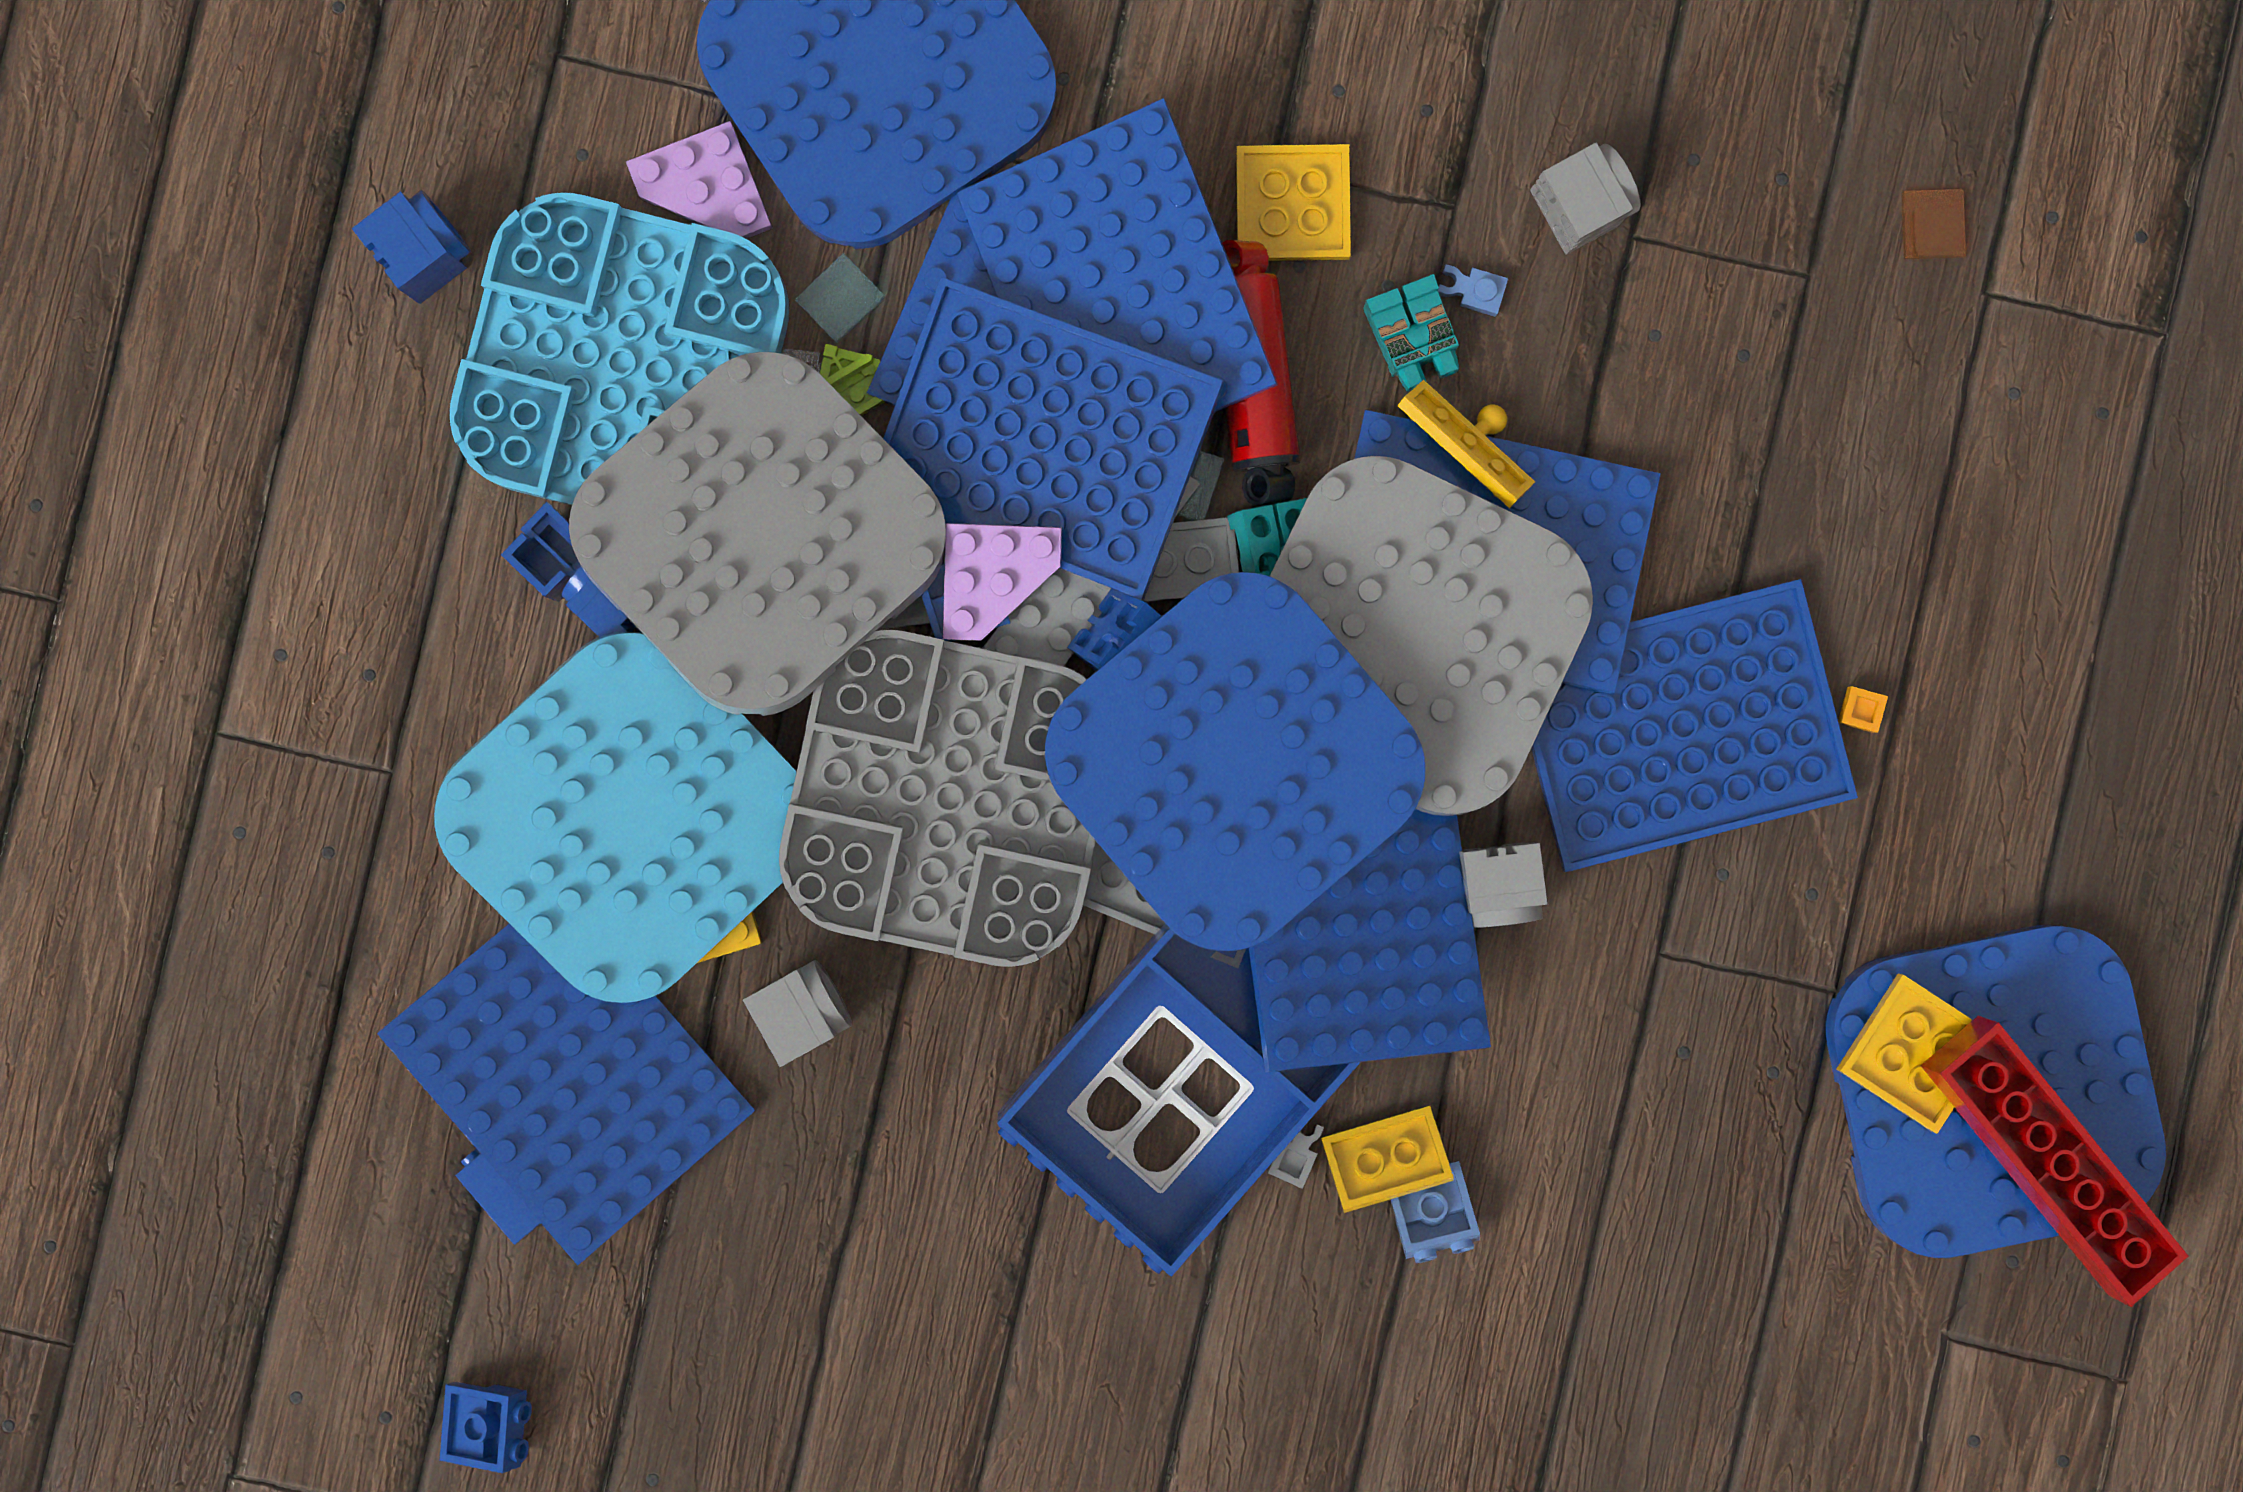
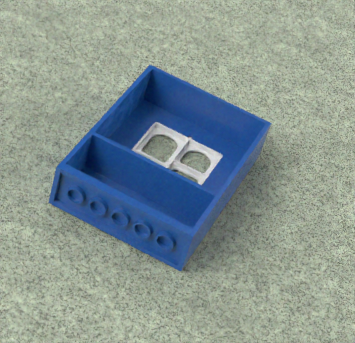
[997,923,1360,1277]

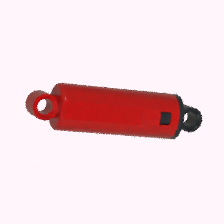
[1223,240,1300,505]

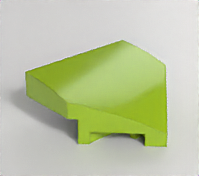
[820,344,884,416]

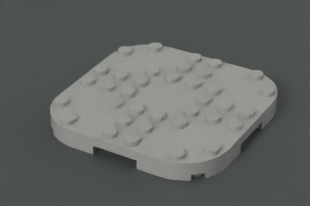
[569,352,946,716]
[1270,456,1593,816]
[779,630,1096,967]

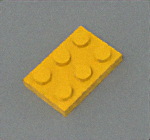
[1321,1106,1454,1213]

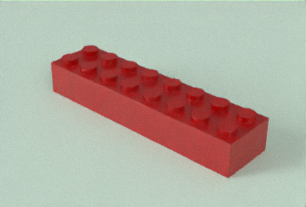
[1921,1016,2189,1307]

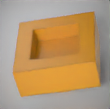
[1838,686,1888,733]

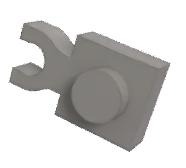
[1268,1125,1324,1189]

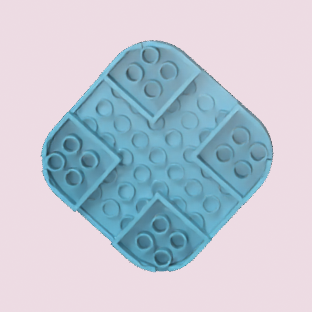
[450,193,789,506]
[434,631,797,1003]

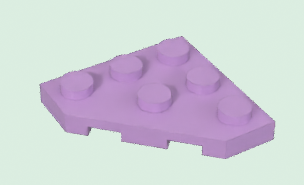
[626,121,773,239]
[943,523,1062,640]

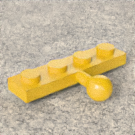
[1398,380,1535,508]

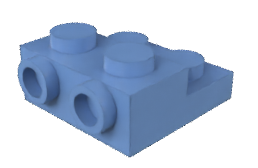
[1390,1161,1480,1263]

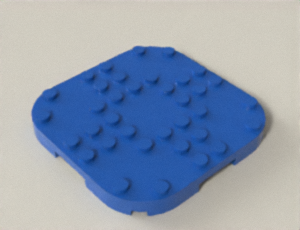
[697,0,1057,249]
[1045,572,1425,951]
[1826,925,2166,1258]

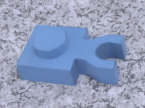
[1438,264,1508,317]

